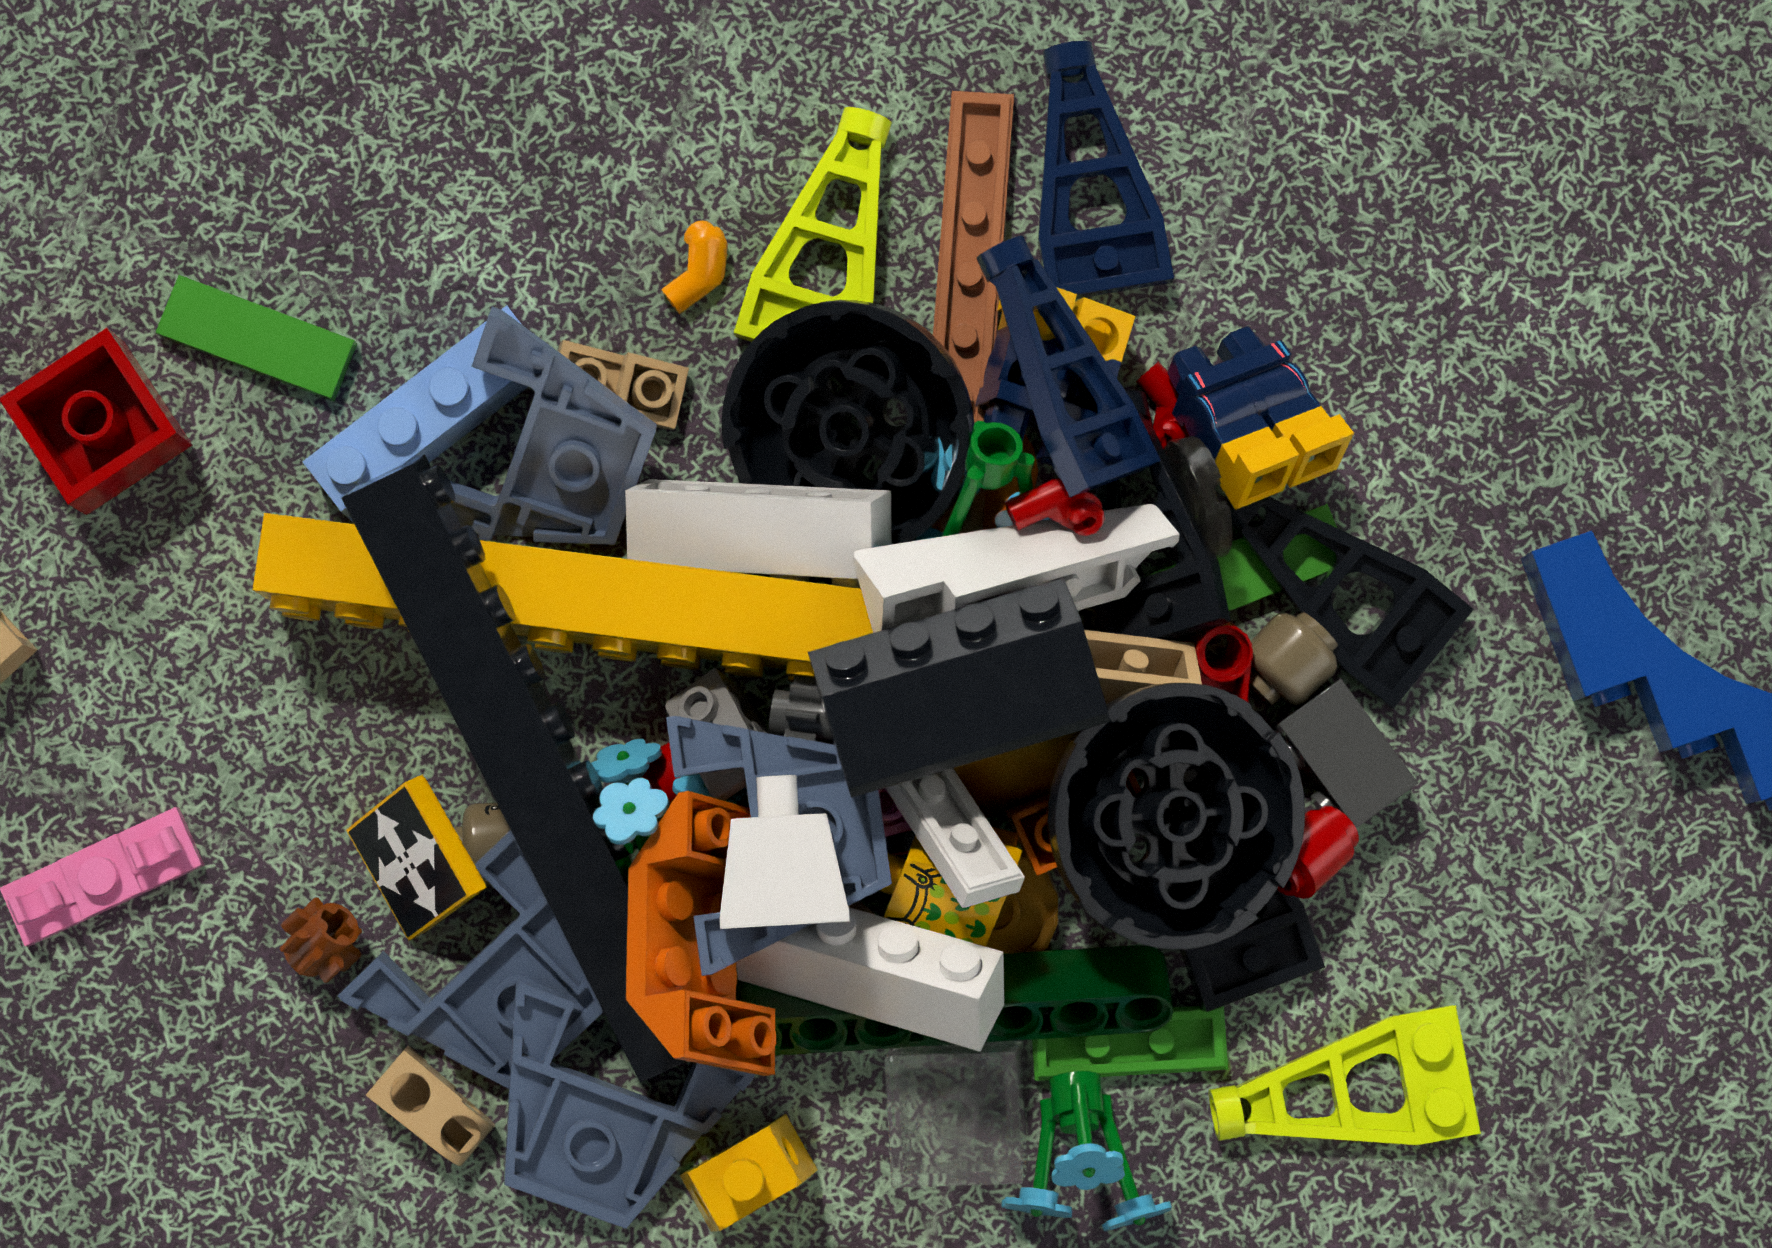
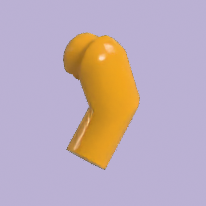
[661,220,728,315]

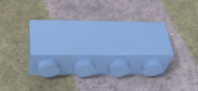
[302,305,528,522]

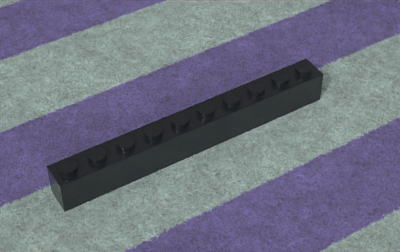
[341,454,688,1083]

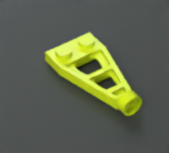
[734,107,892,342]
[1208,1005,1481,1145]

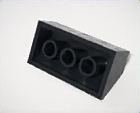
[808,578,1110,798]

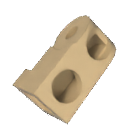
[366,1045,495,1166]

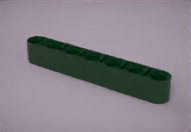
[736,945,1174,1056]

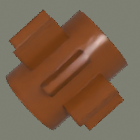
[280,897,362,983]

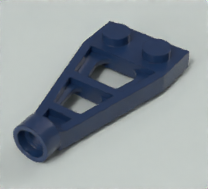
[1038,41,1174,299]
[976,236,1161,497]

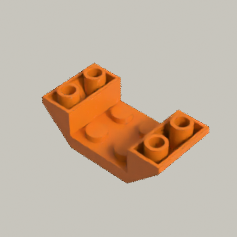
[626,791,776,1076]

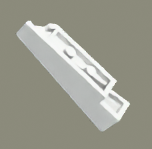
[853,504,1180,633]

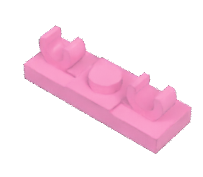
[0,807,205,947]

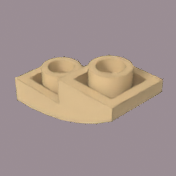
[558,340,689,430]

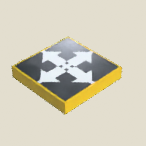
[346,774,487,941]

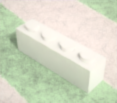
[625,479,892,588]
[736,907,1004,1051]

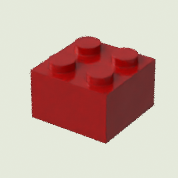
[0,328,193,515]

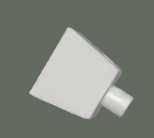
[719,775,850,929]

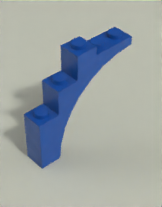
[1521,531,1772,811]

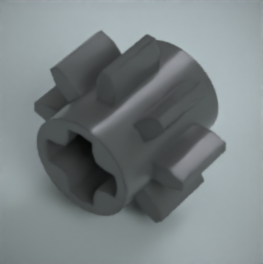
[769,675,834,745]

